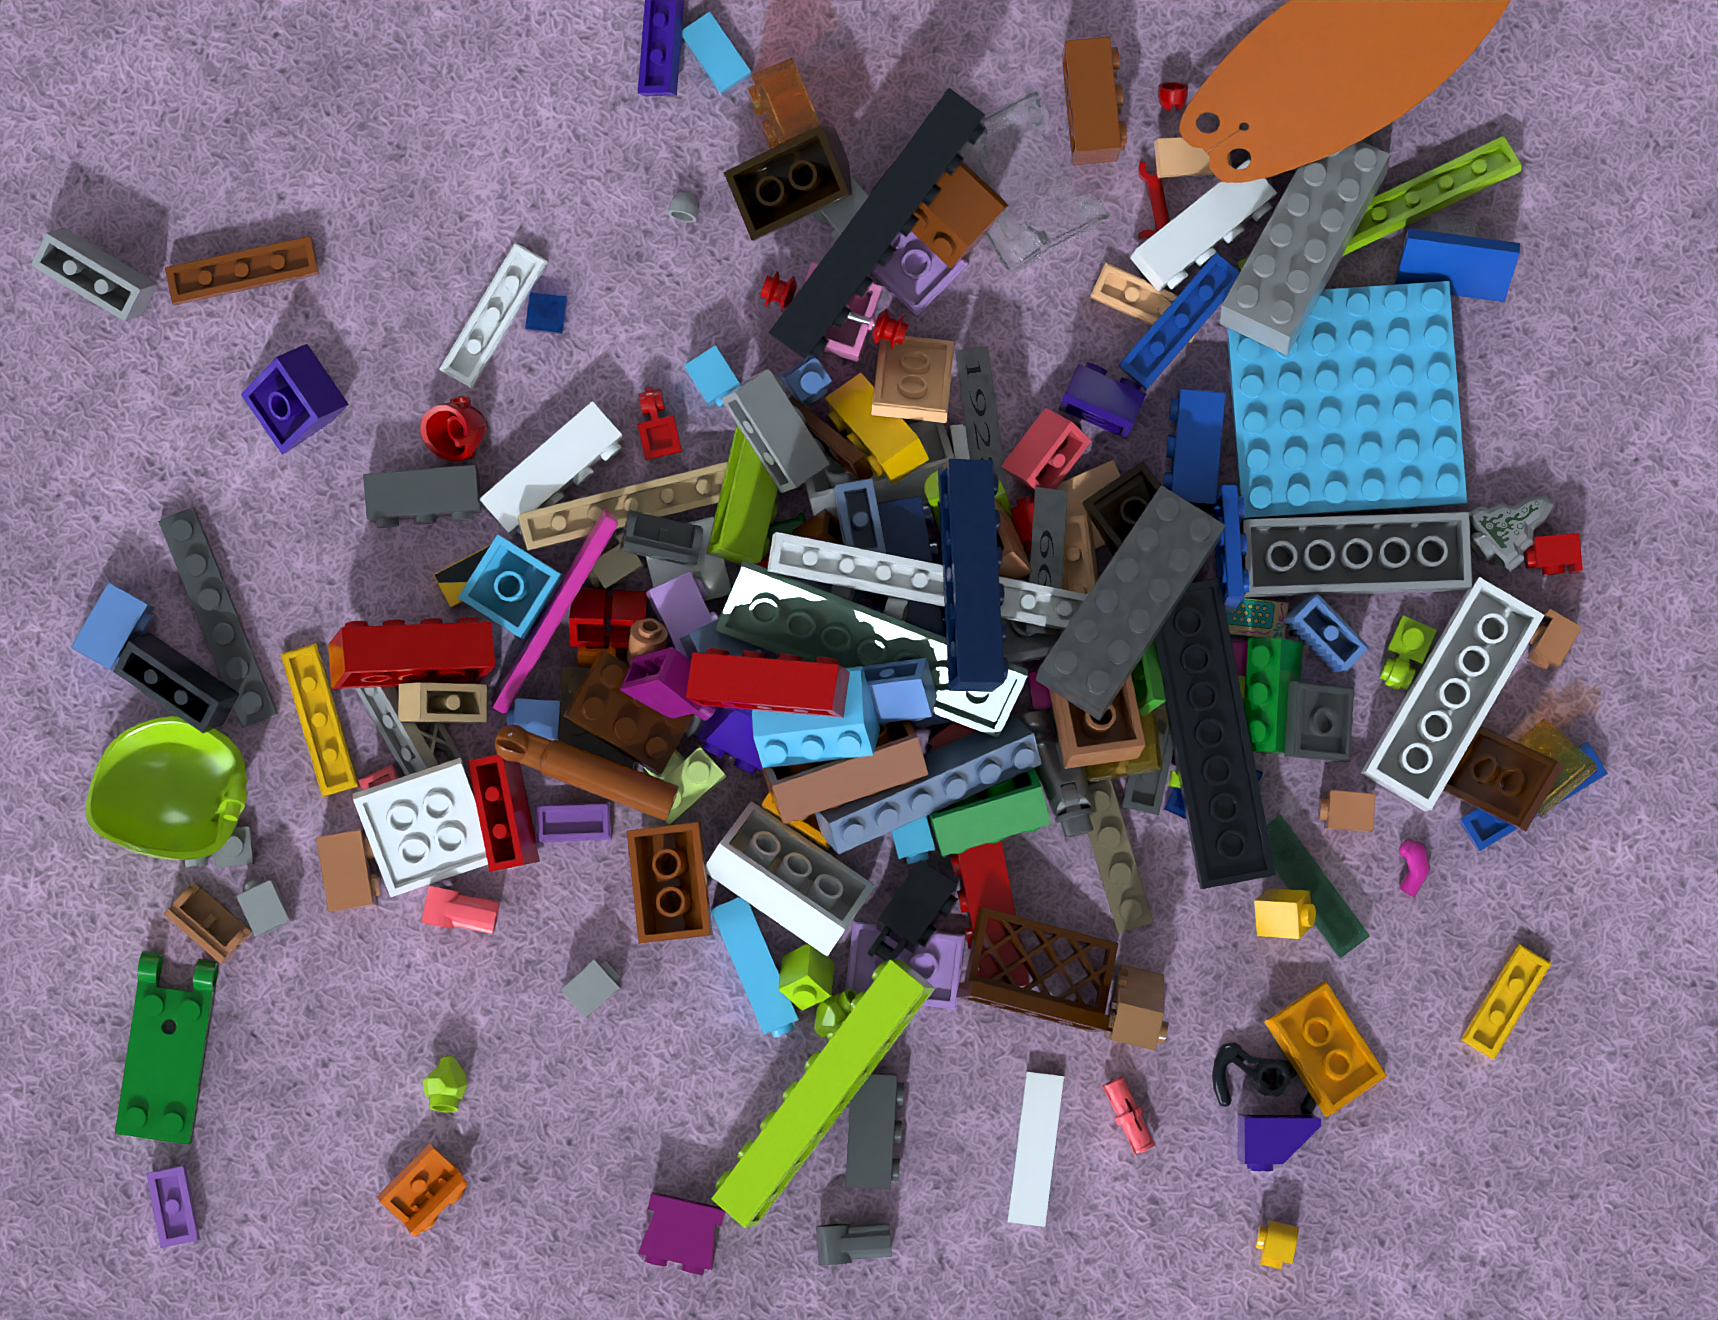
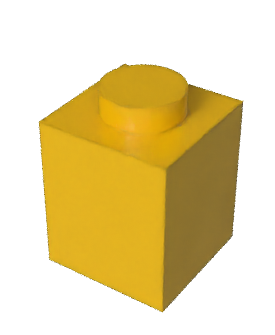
[1254,888,1316,939]

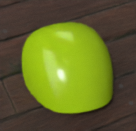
[85,716,249,860]

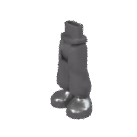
[1018,708,1094,838]

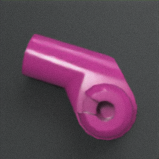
[1399,839,1430,898]

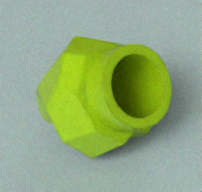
[814,988,858,1038]
[422,1055,467,1112]

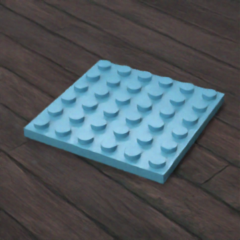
[1226,281,1467,520]

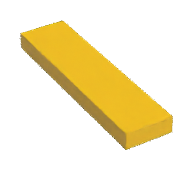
[280,643,360,797]

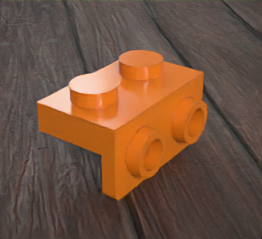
[376,1143,468,1237]

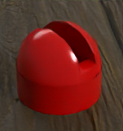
[1158,82,1188,111]

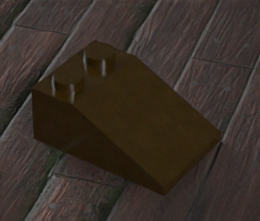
[1082,461,1205,563]

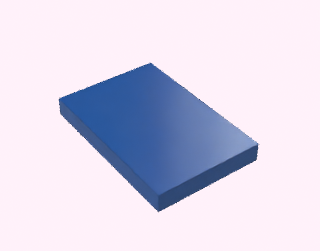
[1394,228,1520,302]

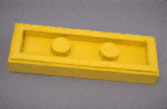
[1460,944,1552,1060]

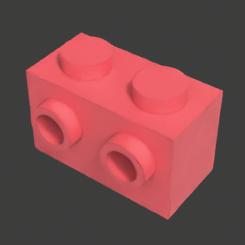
[1001,408,1092,493]

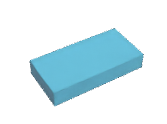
[681,11,752,95]

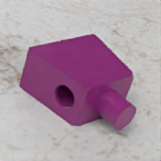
[620,647,716,721]

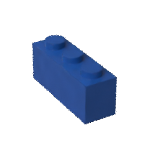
[1163,389,1225,508]

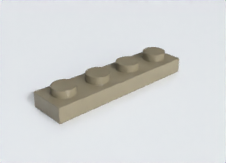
[1087,779,1154,933]

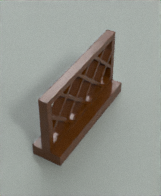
[956,907,1118,1032]

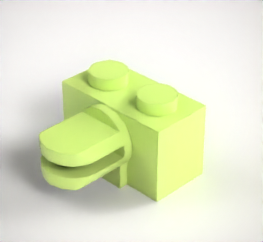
[644,747,727,825]

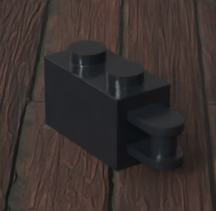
[868,860,959,962]

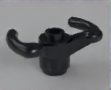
[1212,1042,1317,1114]

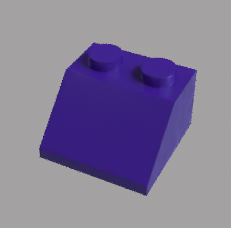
[241,344,349,455]
[1058,362,1146,439]
[694,707,763,775]
[1238,1114,1321,1171]

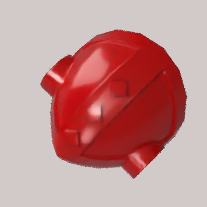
[420,396,488,462]

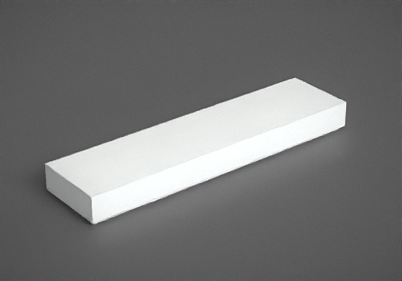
[439,242,548,389]
[1007,1071,1064,1227]

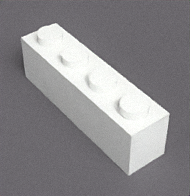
[1130,159,1277,292]
[480,401,624,536]

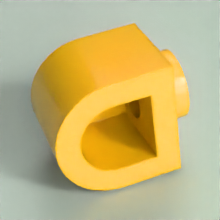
[1255,1220,1299,1269]

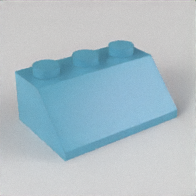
[752,666,880,768]

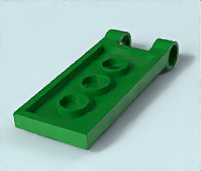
[115,951,219,1145]

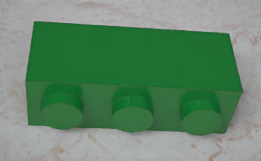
[1244,638,1303,754]

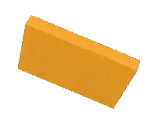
[1264,981,1387,1117]

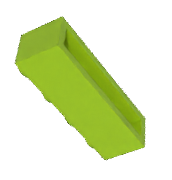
[706,425,778,565]

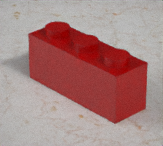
[467,754,540,872]

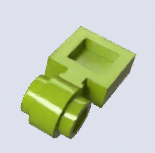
[1379,615,1437,690]

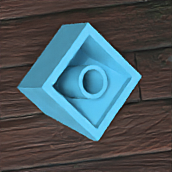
[458,534,564,640]

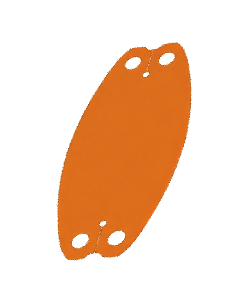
[1179,0,1511,183]

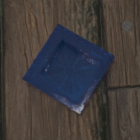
[525,292,567,335]

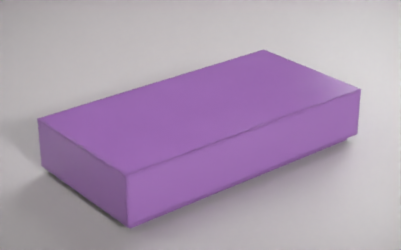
[535,802,612,843]

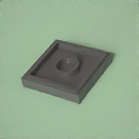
[1284,681,1354,762]

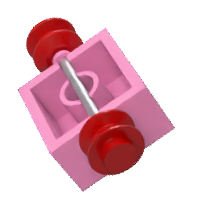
[760,262,909,363]

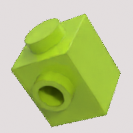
[778,943,835,1011]

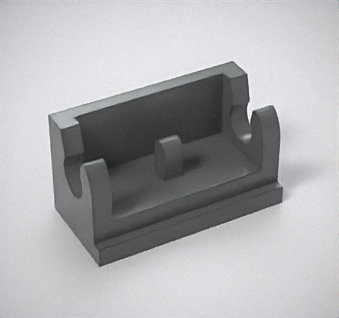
[619,510,703,567]

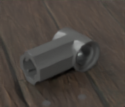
[816,1223,892,1265]

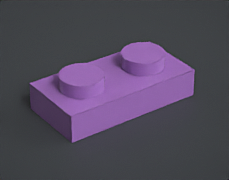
[146,1165,200,1248]

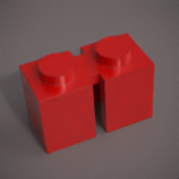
[569,589,648,648]

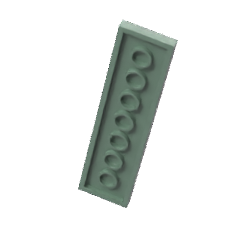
[715,560,1028,738]

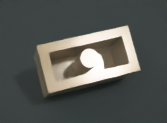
[398,683,487,723]

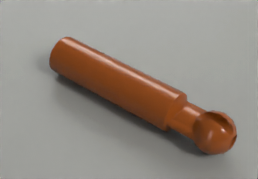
[494,724,679,821]

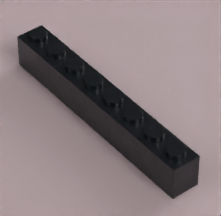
[769,88,987,362]

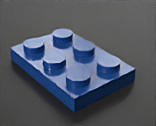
[1213,485,1249,613]

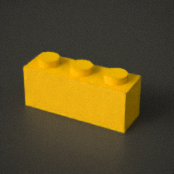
[825,373,929,485]

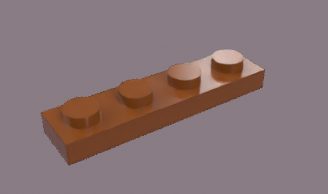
[165,236,320,306]

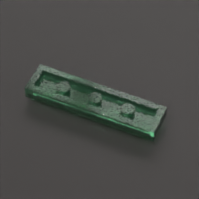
[1266,815,1370,958]

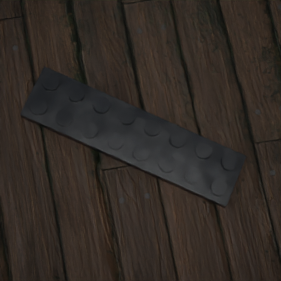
[1153,578,1276,889]

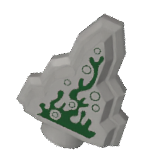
[1469,495,1554,572]

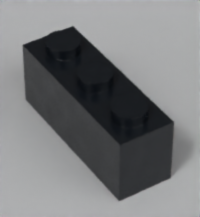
[113,633,239,733]

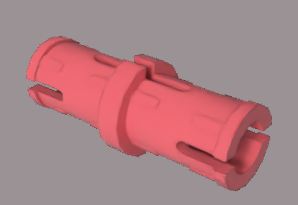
[1102,1076,1156,1155]

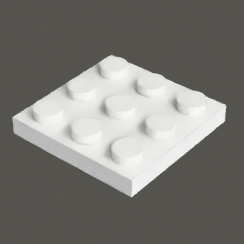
[353,758,488,897]

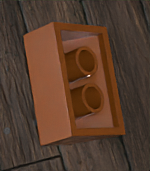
[870,162,1009,269]
[626,822,713,944]

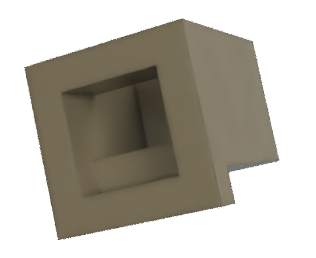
[588,533,645,592]

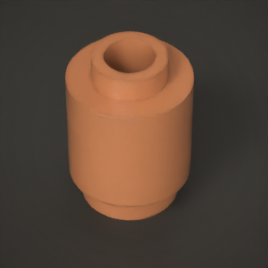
[627,618,668,664]

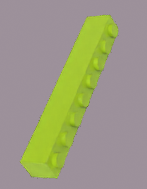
[711,959,935,1228]

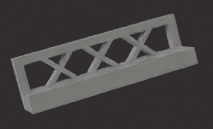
[355,686,466,776]

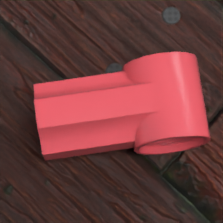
[421,886,500,934]

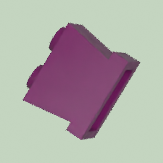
[638,1192,726,1275]

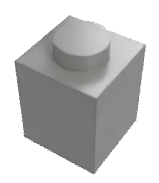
[236,876,294,937]
[561,959,621,1018]

